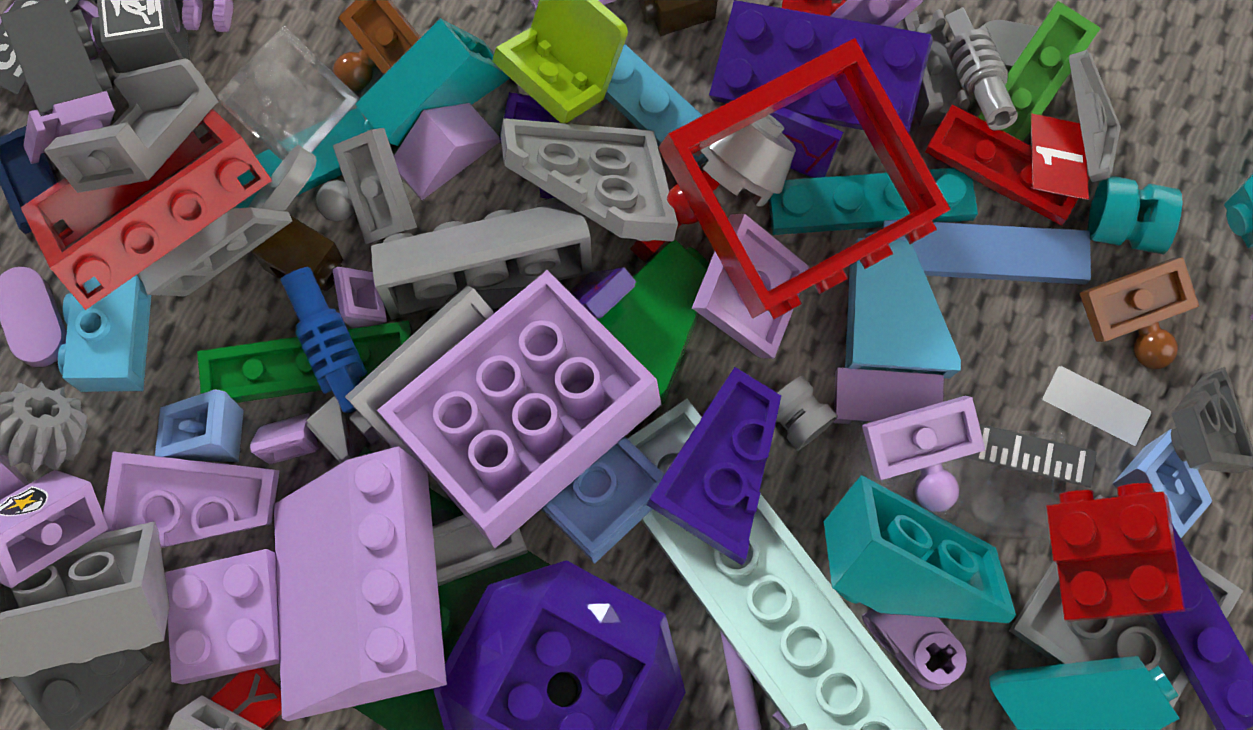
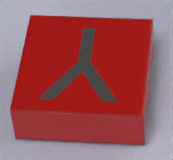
[210,667,282,729]

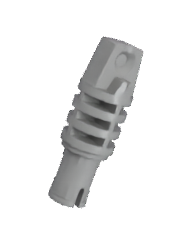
[944,7,1018,130]

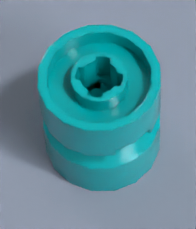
[1087,175,1183,255]

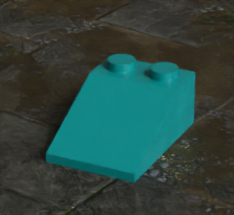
[824,475,1016,623]

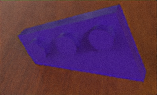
[646,367,781,566]

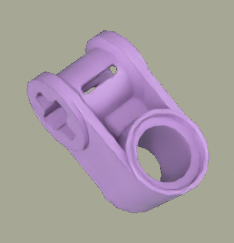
[862,608,967,690]

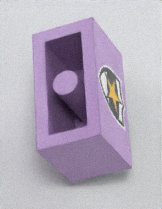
[0,470,108,588]

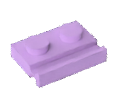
[23,91,115,164]

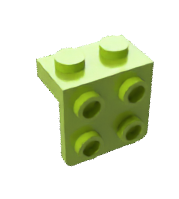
[492,0,628,124]

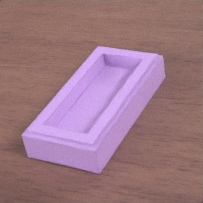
[834,368,944,425]

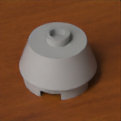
[693,114,796,207]

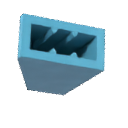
[845,232,961,379]

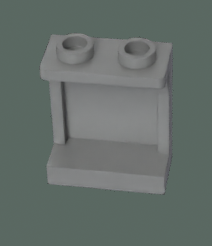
[44,58,218,193]

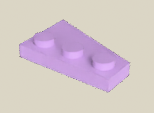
[103,452,279,548]

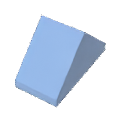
[155,389,244,462]
[1113,429,1212,538]

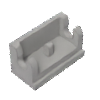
[898,9,970,127]

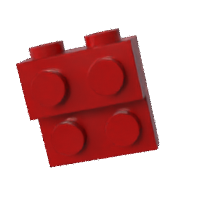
[1046,483,1185,622]

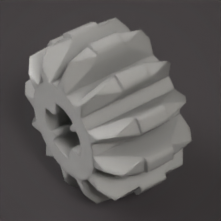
[0,381,88,473]

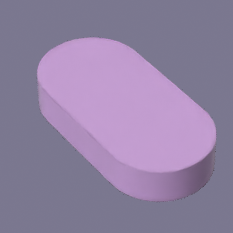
[0,267,67,367]

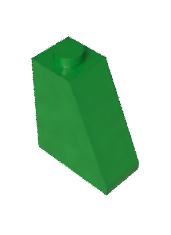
[597,239,709,410]

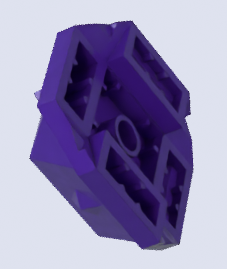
[433,560,686,730]

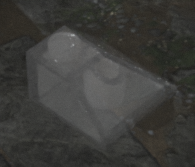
[216,25,360,161]

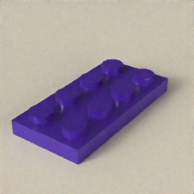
[709,0,933,133]

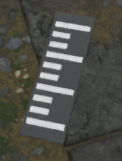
[967,424,1097,488]

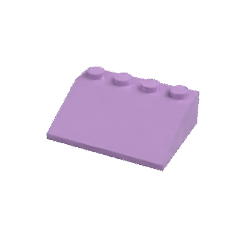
[377,270,661,548]
[274,446,447,721]

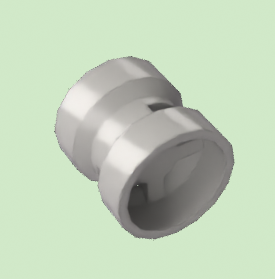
[776,376,838,451]

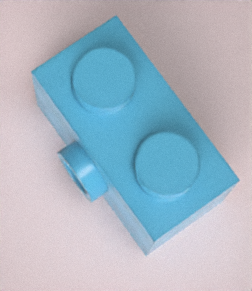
[58,275,151,392]

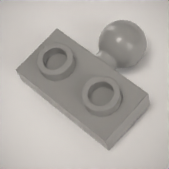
[316,128,417,244]

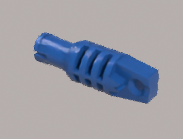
[280,267,368,413]

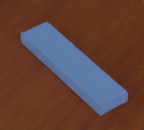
[881,220,1091,285]

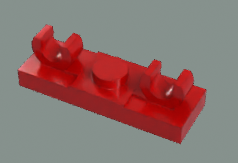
[925,104,1090,226]

